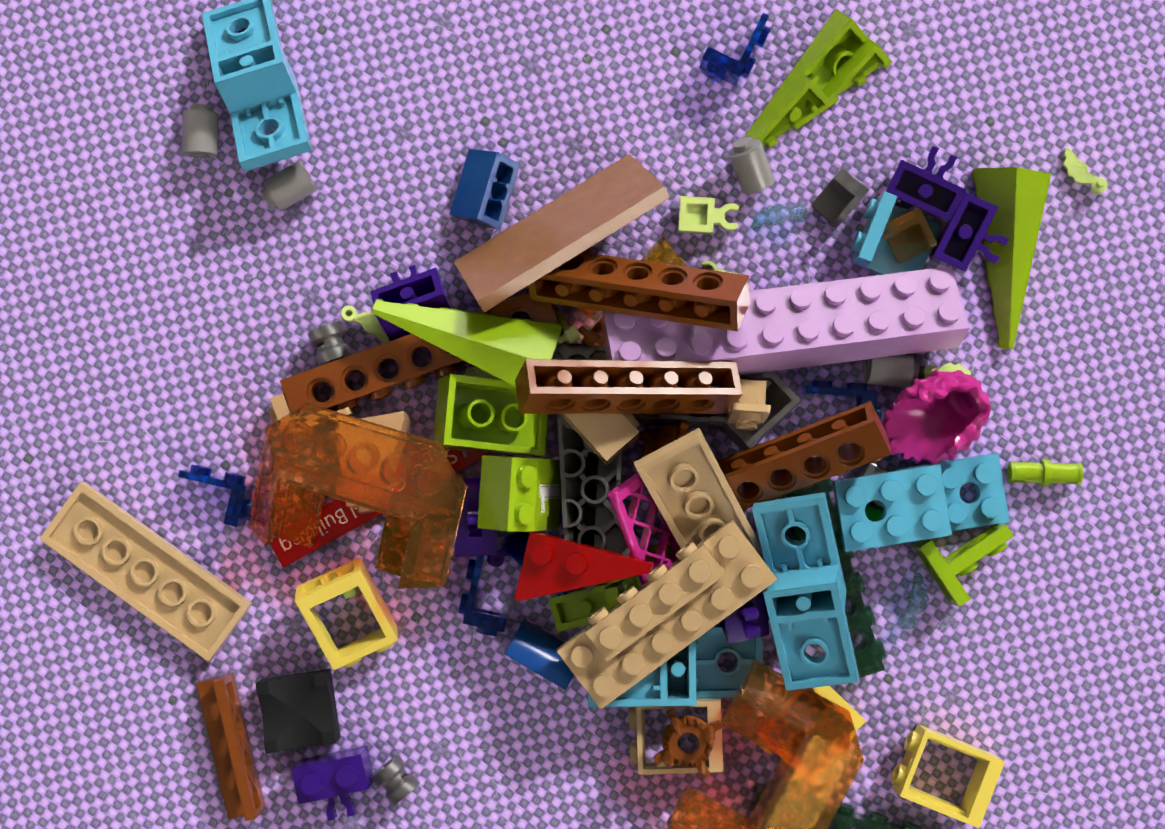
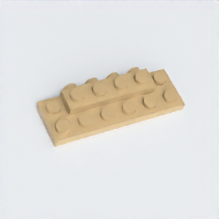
[557,519,778,710]

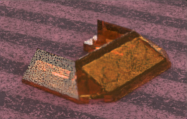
[249,403,467,589]
[663,659,864,829]

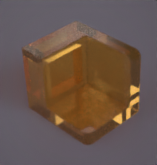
[883,207,938,264]

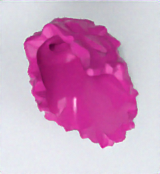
[882,370,991,464]

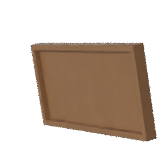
[454,154,670,312]

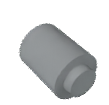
[182,104,219,158]
[728,137,775,194]
[261,160,318,211]
[864,354,920,388]

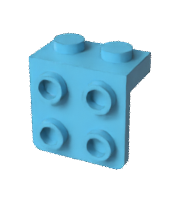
[850,191,939,275]

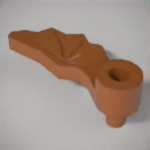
[578,317,603,348]

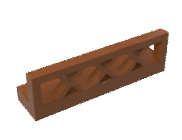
[196,673,266,821]

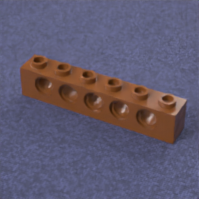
[529,252,749,331]
[515,359,743,414]
[717,401,891,512]

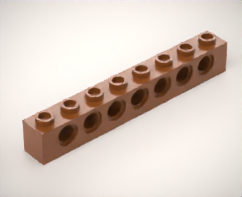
[280,292,558,422]

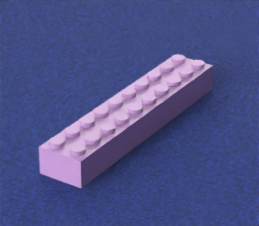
[602,266,970,376]

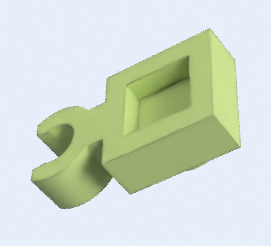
[677,196,739,235]

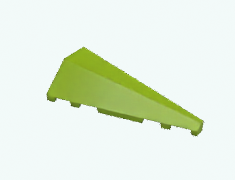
[744,8,893,148]
[971,167,1052,350]
[370,299,563,387]

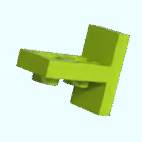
[912,524,1014,607]
[548,576,641,632]

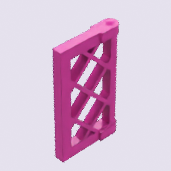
[607,473,681,586]

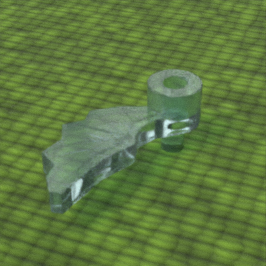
[751,204,808,230]
[898,573,930,629]

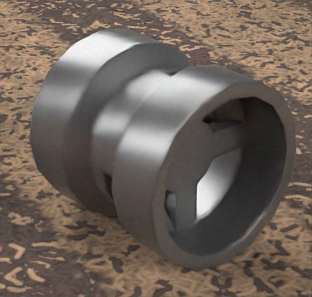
[308,322,352,366]
[370,755,420,806]

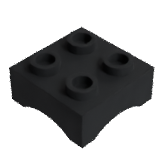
[255,668,341,754]

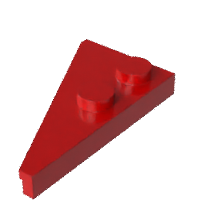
[514,531,654,601]

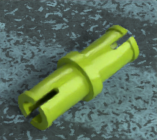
[1007,459,1084,487]

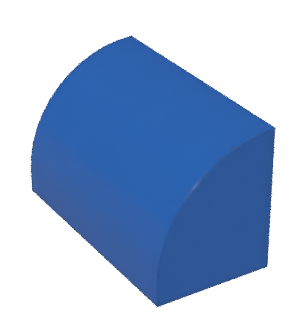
[449,149,520,230]
[504,619,574,690]

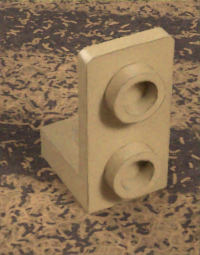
[727,379,771,430]

